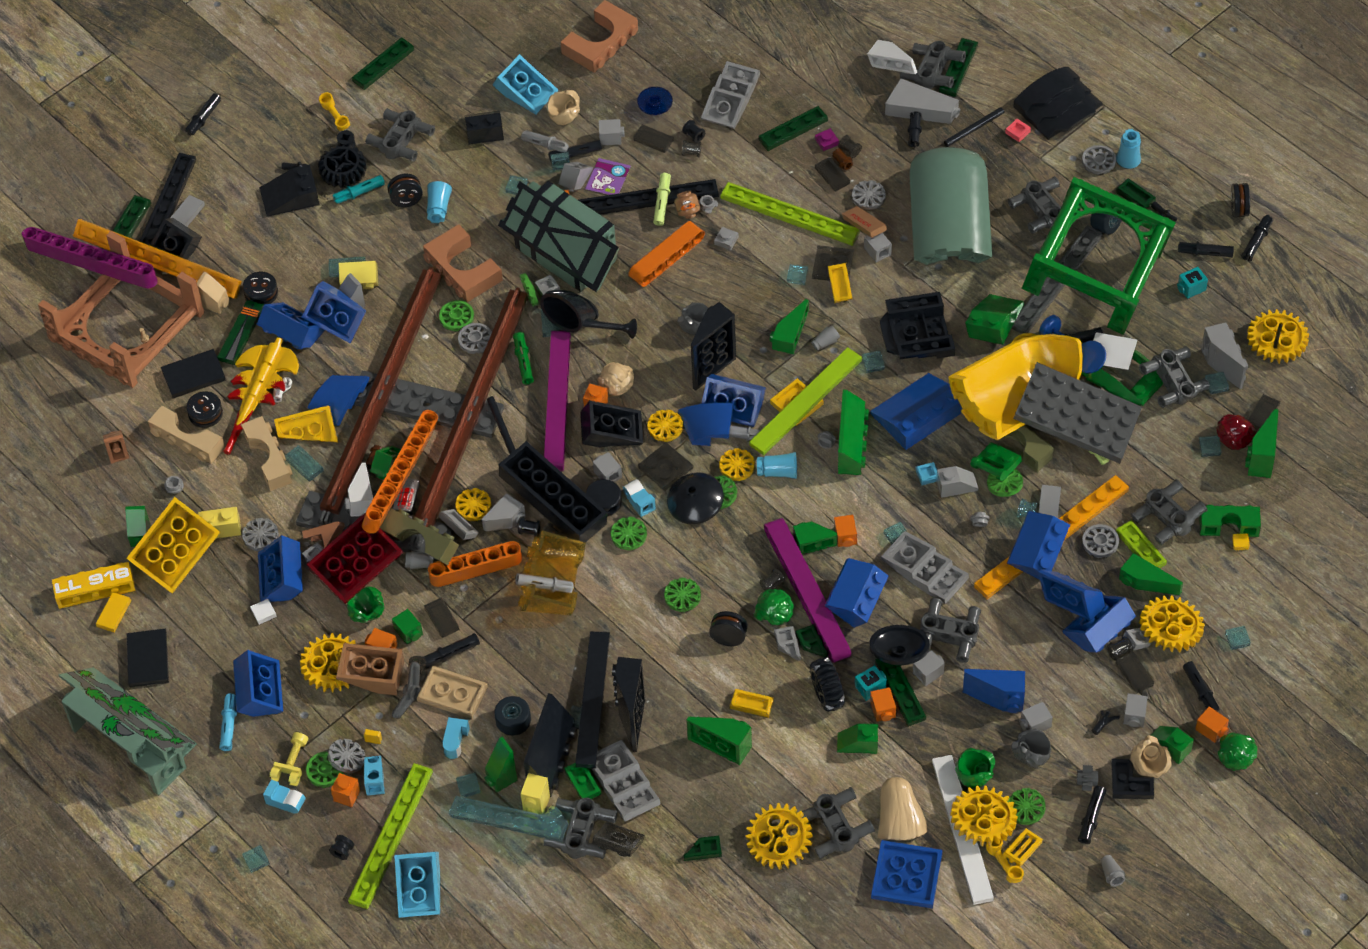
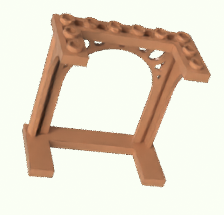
[38,231,204,388]

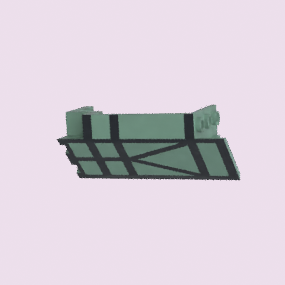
[498,181,619,292]

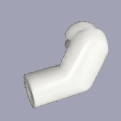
[273,377,292,403]

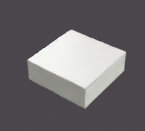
[250,599,277,625]

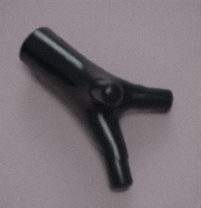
[282,161,307,170]
[1151,201,1177,221]
[1091,710,1120,735]

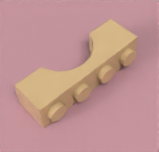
[148,405,225,464]
[241,416,293,492]

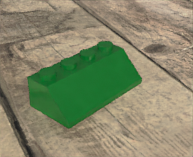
[838,389,869,475]

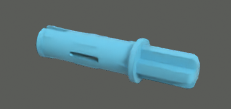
[219,693,237,751]

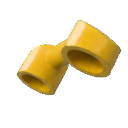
[319,92,350,131]
[986,839,1024,883]

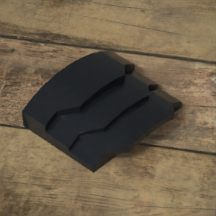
[1013,67,1103,140]
[880,292,955,360]

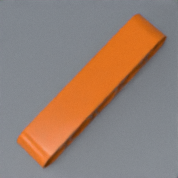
[628,221,705,287]
[428,541,522,587]

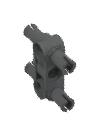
[900,41,966,89]
[365,108,435,162]
[1008,176,1061,234]
[1139,346,1210,408]
[1130,479,1208,546]
[920,598,981,663]
[802,787,875,859]
[544,797,618,859]

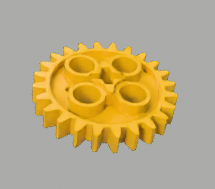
[1247,309,1309,364]
[1139,595,1205,652]
[300,633,356,693]
[950,786,1018,847]
[745,803,813,870]

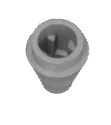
[811,325,840,351]
[405,550,433,570]
[1100,855,1125,887]

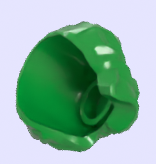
[347,586,385,623]
[753,589,794,625]
[1218,733,1258,771]
[955,748,995,788]

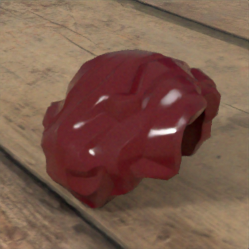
[1216,414,1256,450]

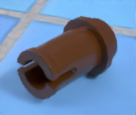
[832,148,853,170]
[366,445,382,470]

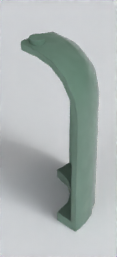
[910,147,992,265]

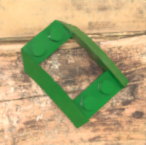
[1081,350,1163,406]

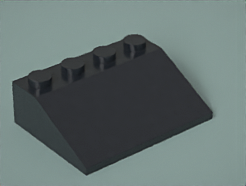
[691,302,736,391]
[612,657,646,752]
[524,693,577,797]

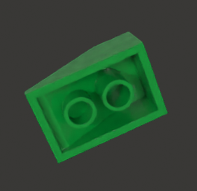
[965,294,1024,345]
[1245,409,1279,478]
[686,716,752,765]

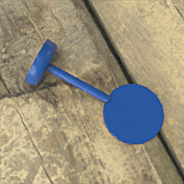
[1039,315,1106,373]

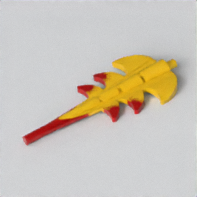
[223,337,299,455]

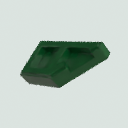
[795,624,828,658]
[684,835,722,861]

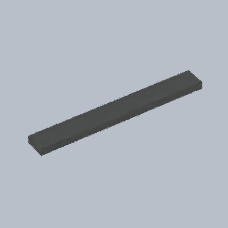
[1011,225,1103,334]

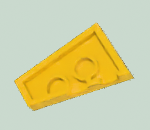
[274,405,338,443]

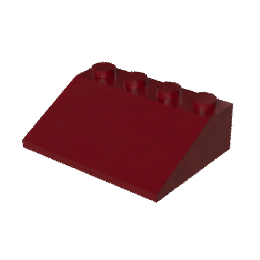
[307,513,403,604]

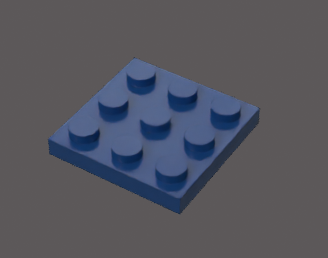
[871,840,943,909]

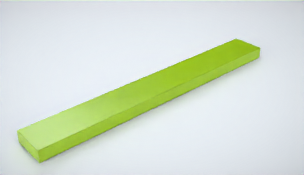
[720,182,860,246]
[749,347,862,456]
[348,763,433,910]

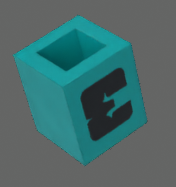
[1177,267,1208,299]
[855,665,887,701]

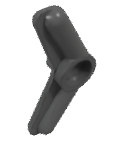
[392,662,421,719]

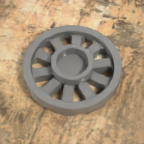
[1082,145,1116,175]
[852,180,886,210]
[458,323,492,354]
[242,518,279,551]
[1082,524,1119,558]
[327,739,365,773]

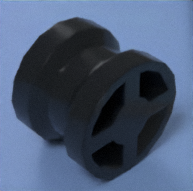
[337,130,356,148]
[329,835,355,860]

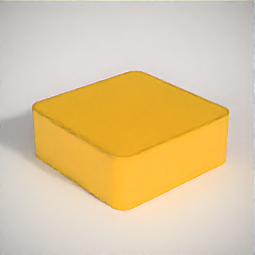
[1232,533,1250,550]
[364,729,382,744]

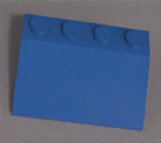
[870,373,963,450]

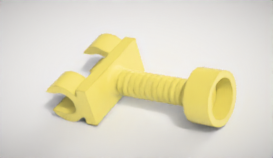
[270,732,308,786]

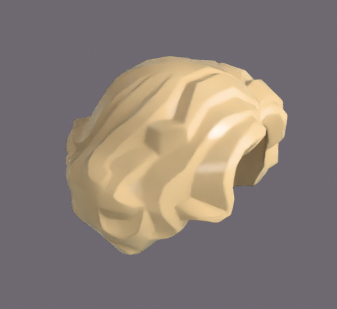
[547,90,580,125]
[597,362,635,397]
[1130,735,1172,778]

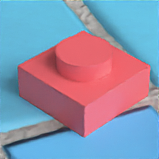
[1005,119,1031,142]

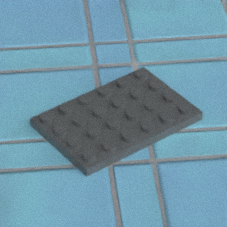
[1013,362,1142,464]

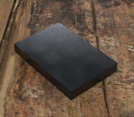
[161,349,226,398]
[126,628,169,687]

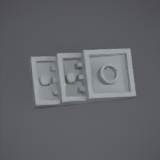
[701,61,760,129]
[881,531,969,604]
[591,740,661,822]

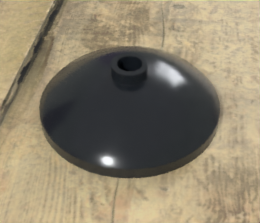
[667,472,724,524]
[869,625,930,666]

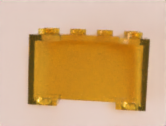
[518,530,586,616]

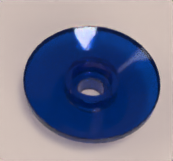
[637,87,673,115]

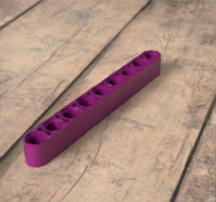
[22,227,158,289]
[544,331,571,471]
[764,517,851,663]

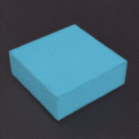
[916,462,937,485]

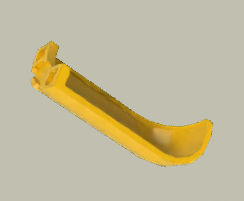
[948,334,1083,440]

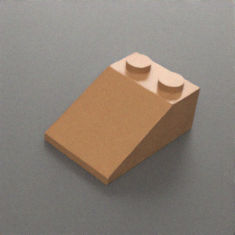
[336,643,404,696]

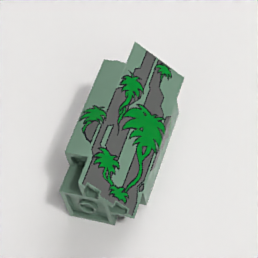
[58,667,197,796]

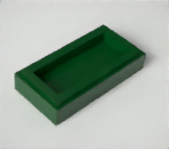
[1116,178,1156,209]

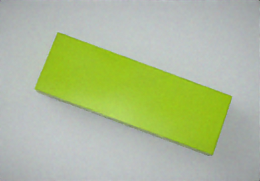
[1116,520,1167,568]

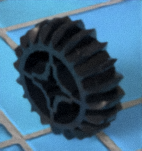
[318,144,367,188]
[809,657,845,712]

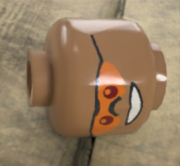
[674,191,700,219]

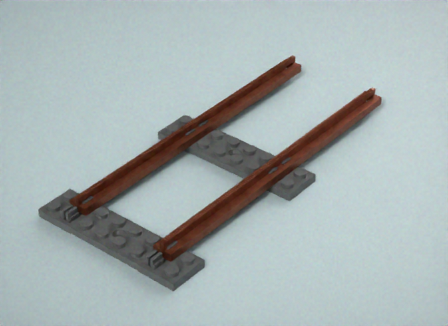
[296,267,528,561]

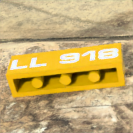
[52,562,136,609]

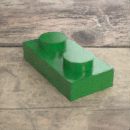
[564,763,601,799]

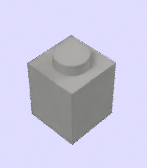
[599,119,625,145]
[864,233,892,263]
[592,452,622,482]
[913,650,945,686]
[1123,693,1148,727]
[1019,702,1053,731]

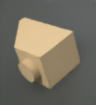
[197,272,229,314]

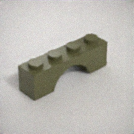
[993,426,1054,473]
[380,508,459,565]

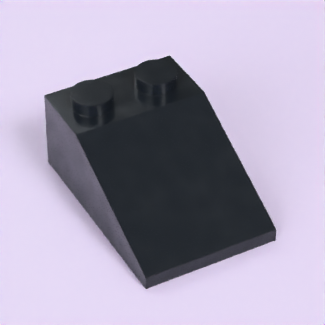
[259,164,320,217]
[580,400,643,447]

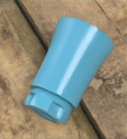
[1116,129,1141,169]
[427,181,452,223]
[757,452,797,479]

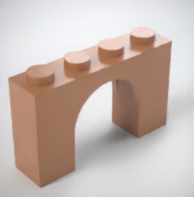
[561,0,638,73]
[423,224,503,302]

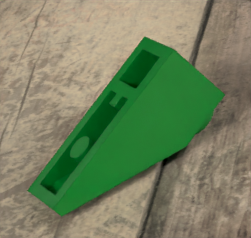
[769,299,809,355]
[1119,553,1183,595]
[484,737,518,792]

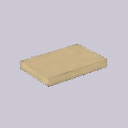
[417,666,488,719]

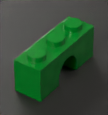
[1199,505,1261,537]

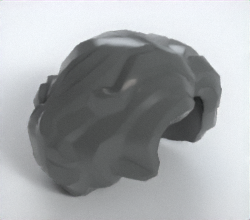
[677,302,708,335]
[1011,728,1051,768]

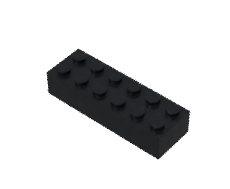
[498,441,607,548]

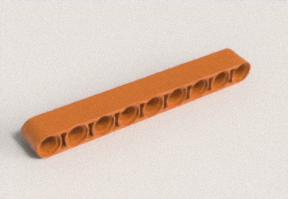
[362,410,438,533]

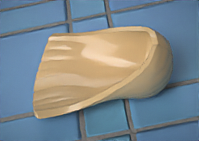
[878,777,927,841]

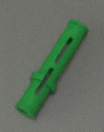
[513,332,534,385]

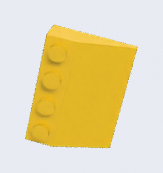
[126,497,221,594]

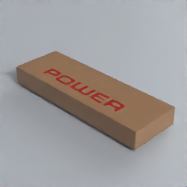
[842,206,887,238]

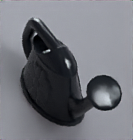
[540,290,637,339]

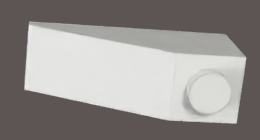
[867,40,917,75]
[345,462,373,517]

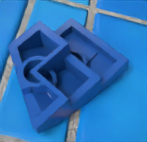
[307,375,370,426]
[678,403,733,446]

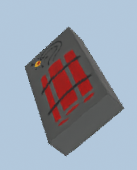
[393,478,420,515]

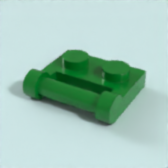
[970,442,1022,481]

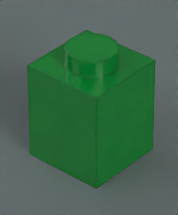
[392,609,423,645]

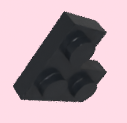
[1111,759,1154,799]

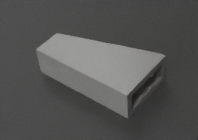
[885,79,960,124]

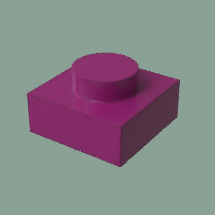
[815,128,839,152]

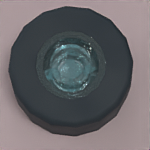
[1090,213,1122,235]
[494,696,531,736]

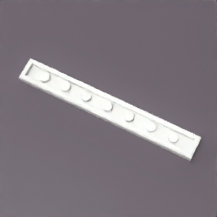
[932,755,994,905]

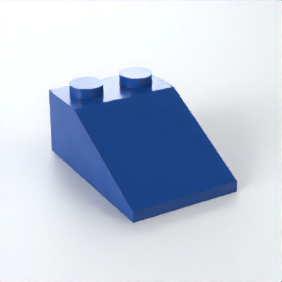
[302,281,366,343]
[963,669,1025,713]

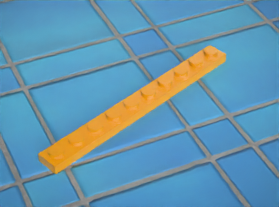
[73,219,242,299]
[974,475,1129,600]

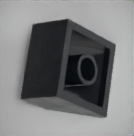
[465,111,504,145]
[150,218,202,260]

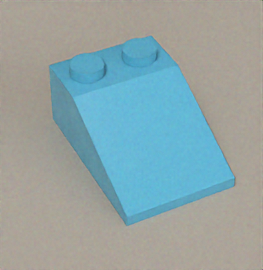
[492,54,558,114]
[394,852,440,918]

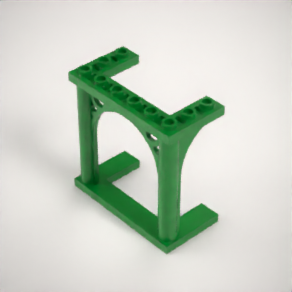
[1021,177,1176,335]

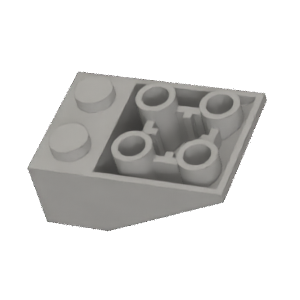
[1201,323,1248,389]

